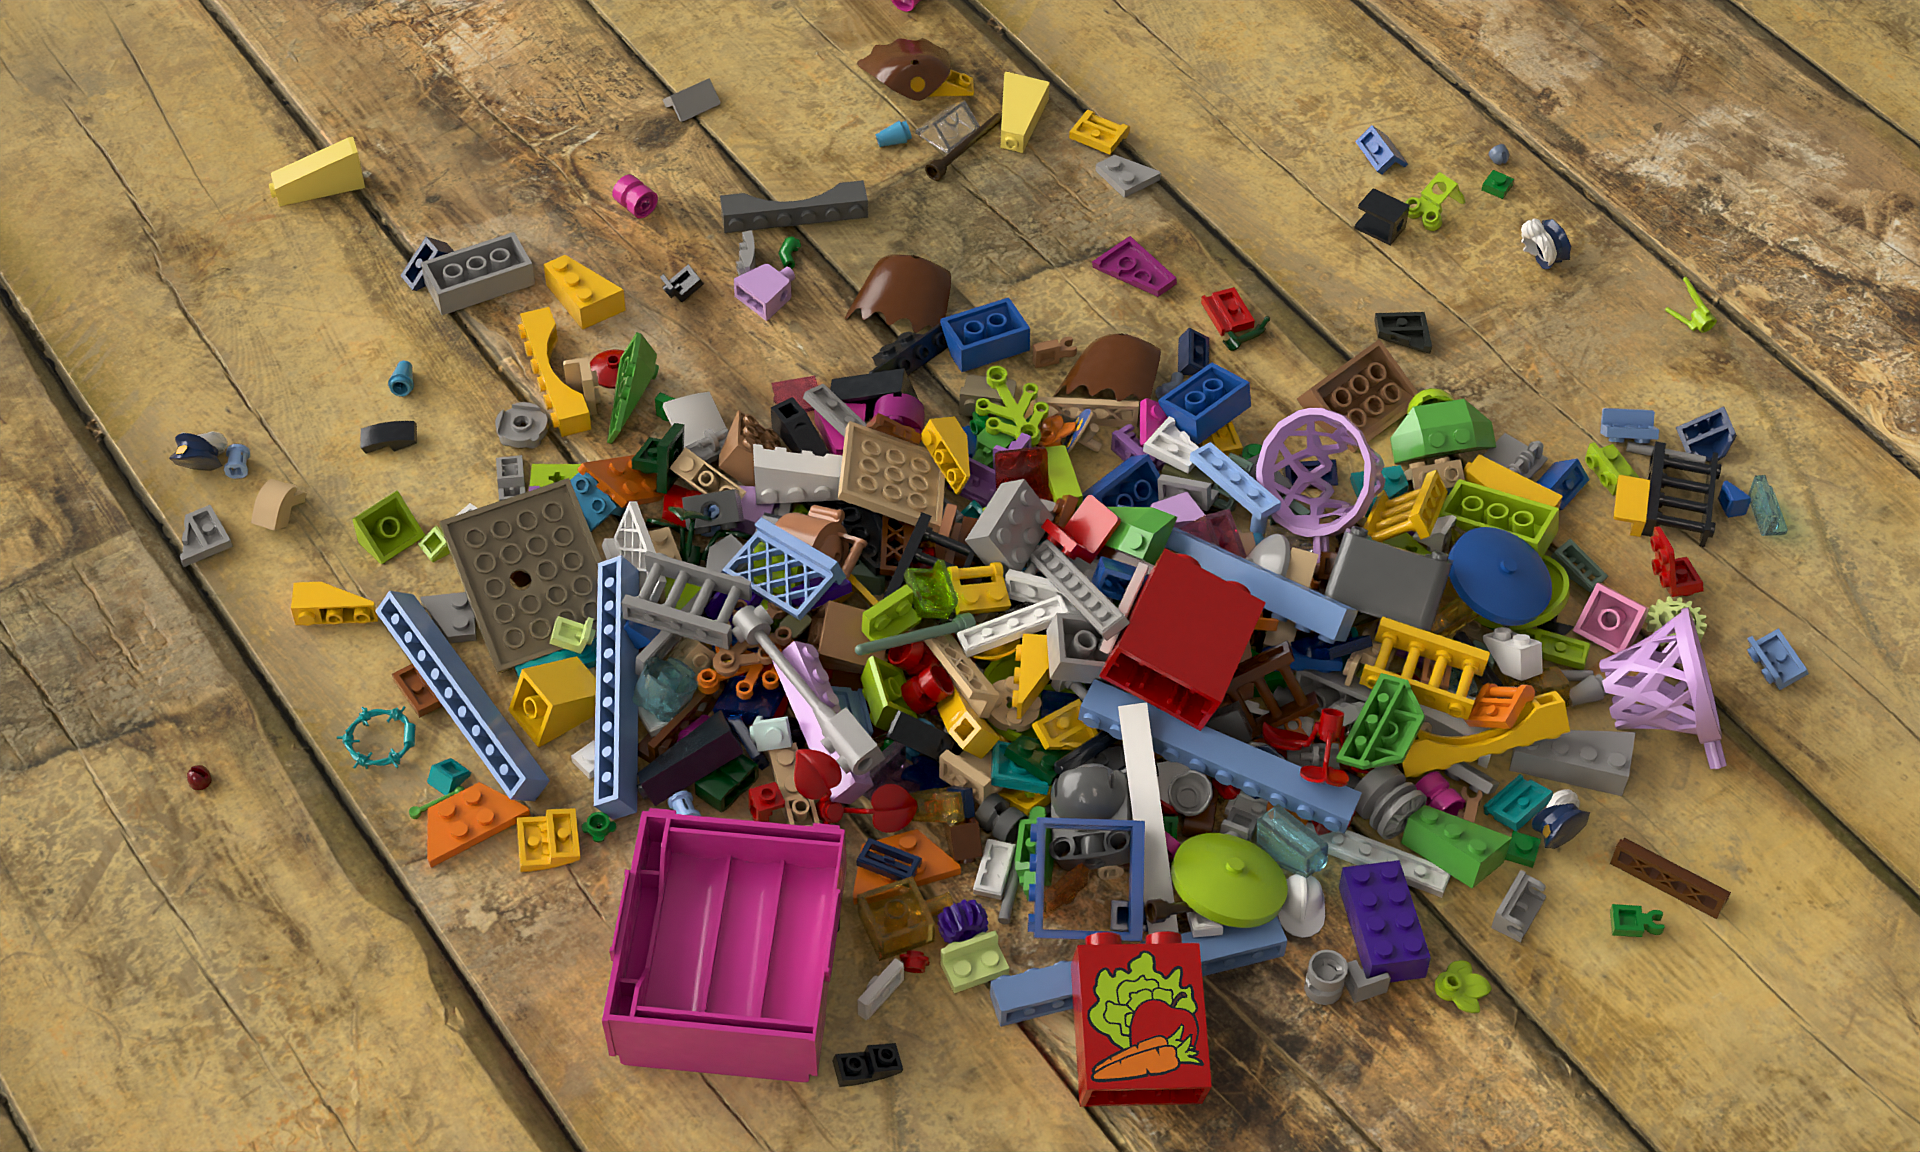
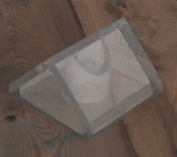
[915,100,980,154]

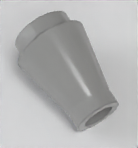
[1564,674,1609,707]

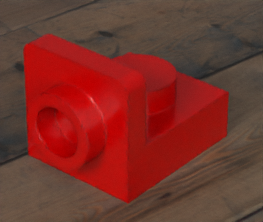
[748,782,785,822]

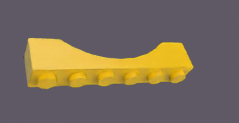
[517,307,591,437]
[1397,691,1570,777]

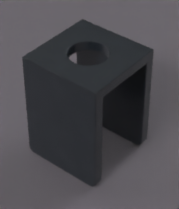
[1354,188,1410,245]

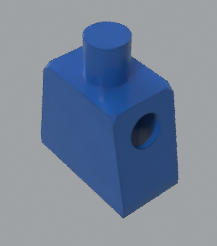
[1091,557,1147,604]

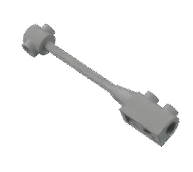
[732,604,886,775]

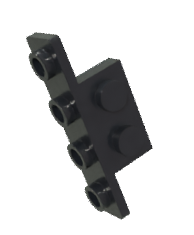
[869,323,948,375]

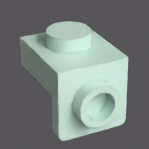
[750,716,793,752]

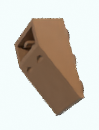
[719,410,780,486]

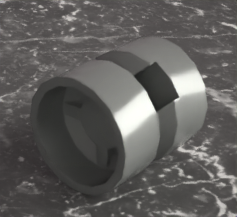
[974,793,1028,844]

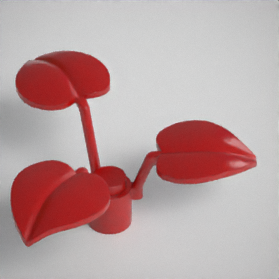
[1262,708,1374,787]
[794,749,918,855]

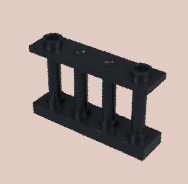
[1641,441,1722,547]
[883,512,980,625]

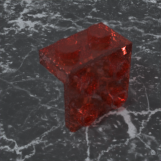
[994,446,1054,502]

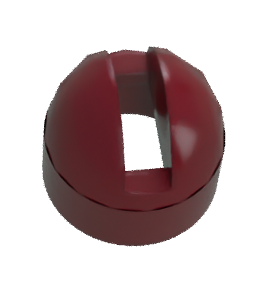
[187,765,212,790]

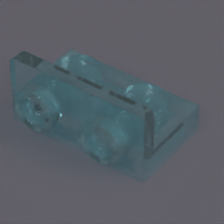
[1748,475,1788,536]

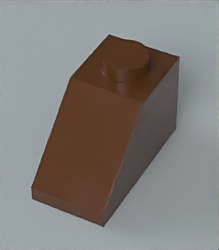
[941,815,983,864]

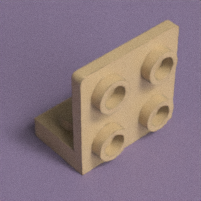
[939,749,1004,805]

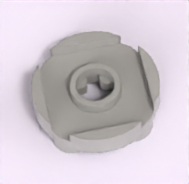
[495,402,548,448]

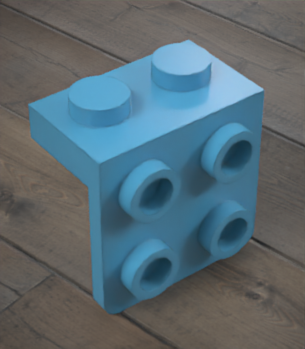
[570,472,626,532]

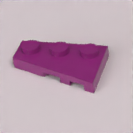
[1092,236,1177,297]

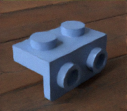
[1600,408,1659,443]
[1747,628,1809,691]

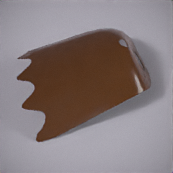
[857,38,951,101]
[845,254,951,333]
[1053,333,1161,402]

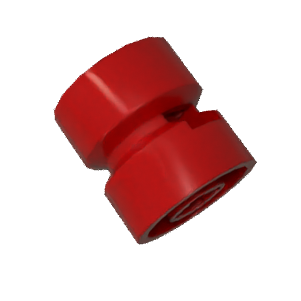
[888,632,940,676]
[901,663,954,715]

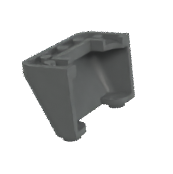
[1324,526,1454,631]

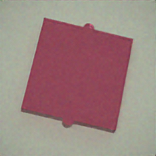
[771,375,818,412]

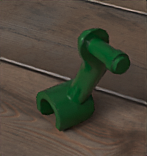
[1222,316,1270,351]

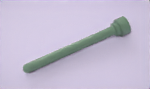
[855,612,976,656]

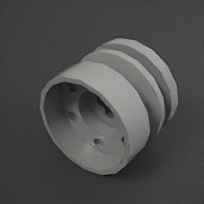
[1354,764,1427,840]

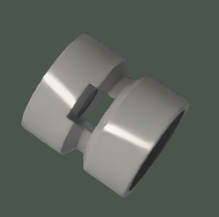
[1304,950,1348,1005]

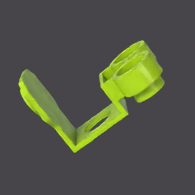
[1405,172,1465,231]

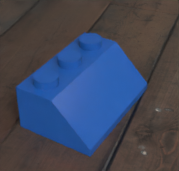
[940,297,1030,372]
[1158,362,1251,445]
[1082,454,1160,507]

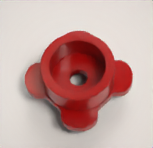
[899,950,930,973]

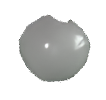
[1168,770,1213,816]

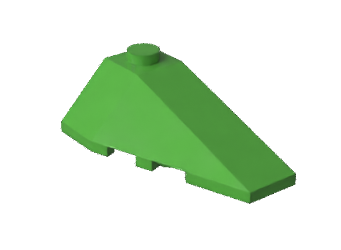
[607,332,659,444]
[1073,506,1178,565]

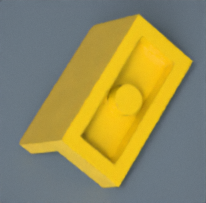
[1613,475,1650,537]

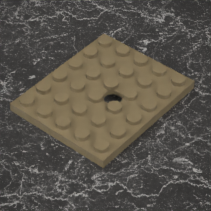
[439,478,602,674]

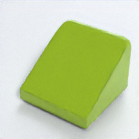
[418,526,450,562]

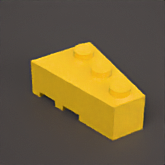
[543,255,626,330]

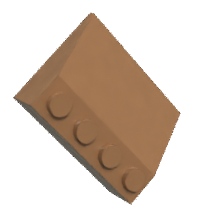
[1297,339,1419,453]

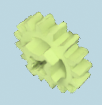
[1645,596,1707,646]

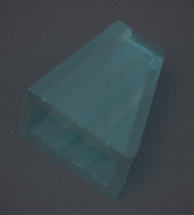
[1257,804,1328,878]

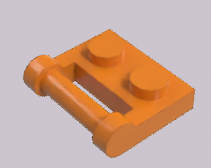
[1463,683,1535,729]

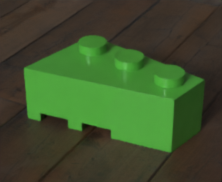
[1401,805,1512,889]

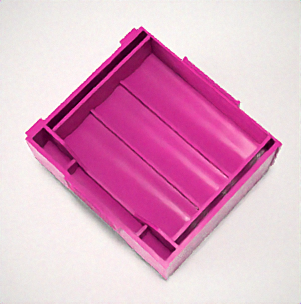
[602,808,847,1083]

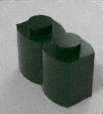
[695,754,759,813]

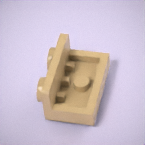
[563,357,601,415]
[1403,457,1465,490]

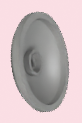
[1245,534,1290,577]

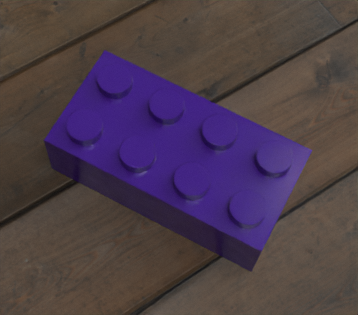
[1339,860,1431,982]

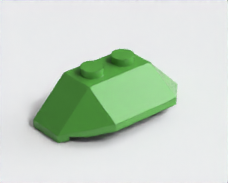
[1390,399,1496,464]
[1336,673,1425,770]

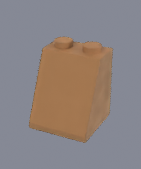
[806,600,888,674]

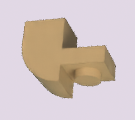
[251,479,307,531]

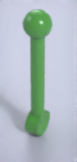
[409,786,465,819]

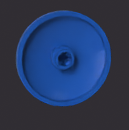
[1448,527,1552,626]

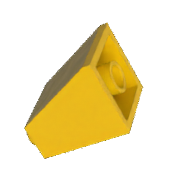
[508,656,596,747]

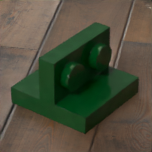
[632,423,685,494]

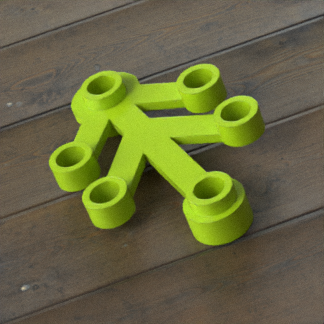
[975,366,1049,447]

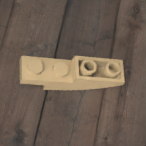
[768,742,820,826]

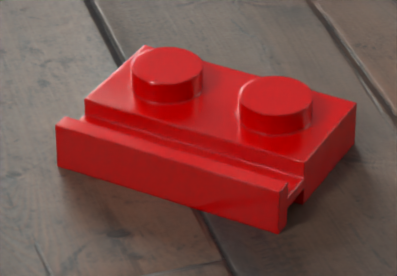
[1201,287,1255,336]

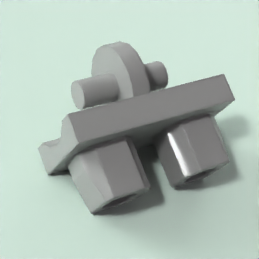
[685,428,729,465]
[1286,743,1340,770]

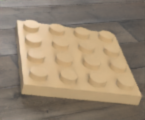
[838,421,945,533]

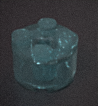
[632,656,698,722]

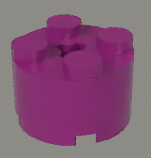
[873,393,925,442]

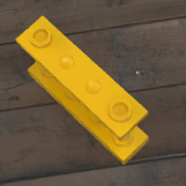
[1363,469,1448,543]
[1359,616,1490,720]

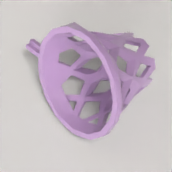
[1256,408,1385,564]
[1599,607,1727,769]

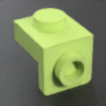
[549,616,596,654]

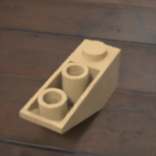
[670,447,747,499]

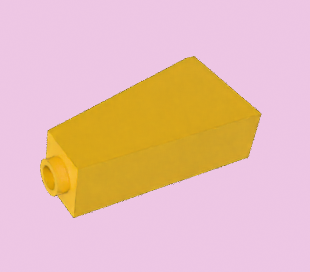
[1463,454,1563,508]

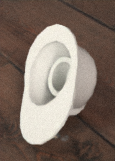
[1278,869,1325,938]

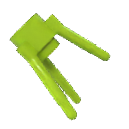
[1665,277,1717,333]

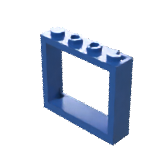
[1028,817,1145,942]

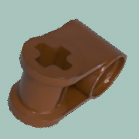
[1182,785,1218,837]

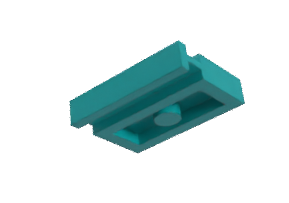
[1483,774,1553,832]

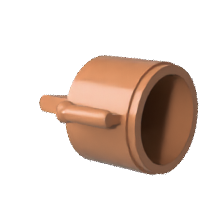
[775,505,868,613]

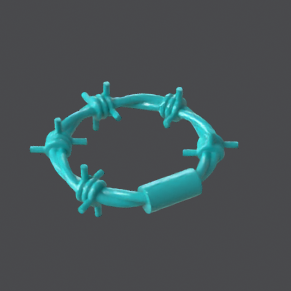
[337,706,416,769]

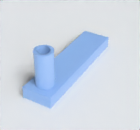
[1190,442,1281,534]

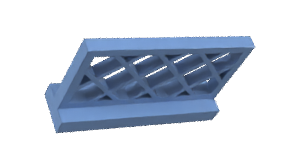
[722,517,846,620]

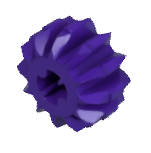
[937,899,988,944]

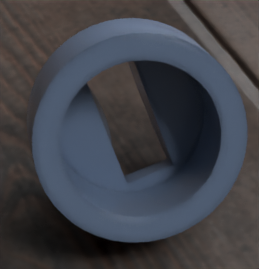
[1488,144,1510,165]

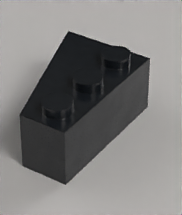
[830,368,919,421]

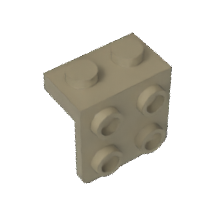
[959,375,1016,418]

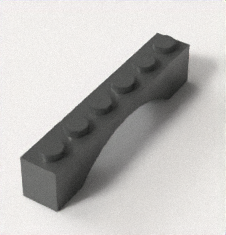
[720,180,868,233]

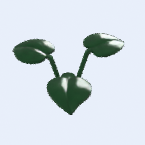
[646,506,753,566]

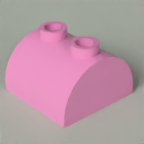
[1573,582,1649,653]

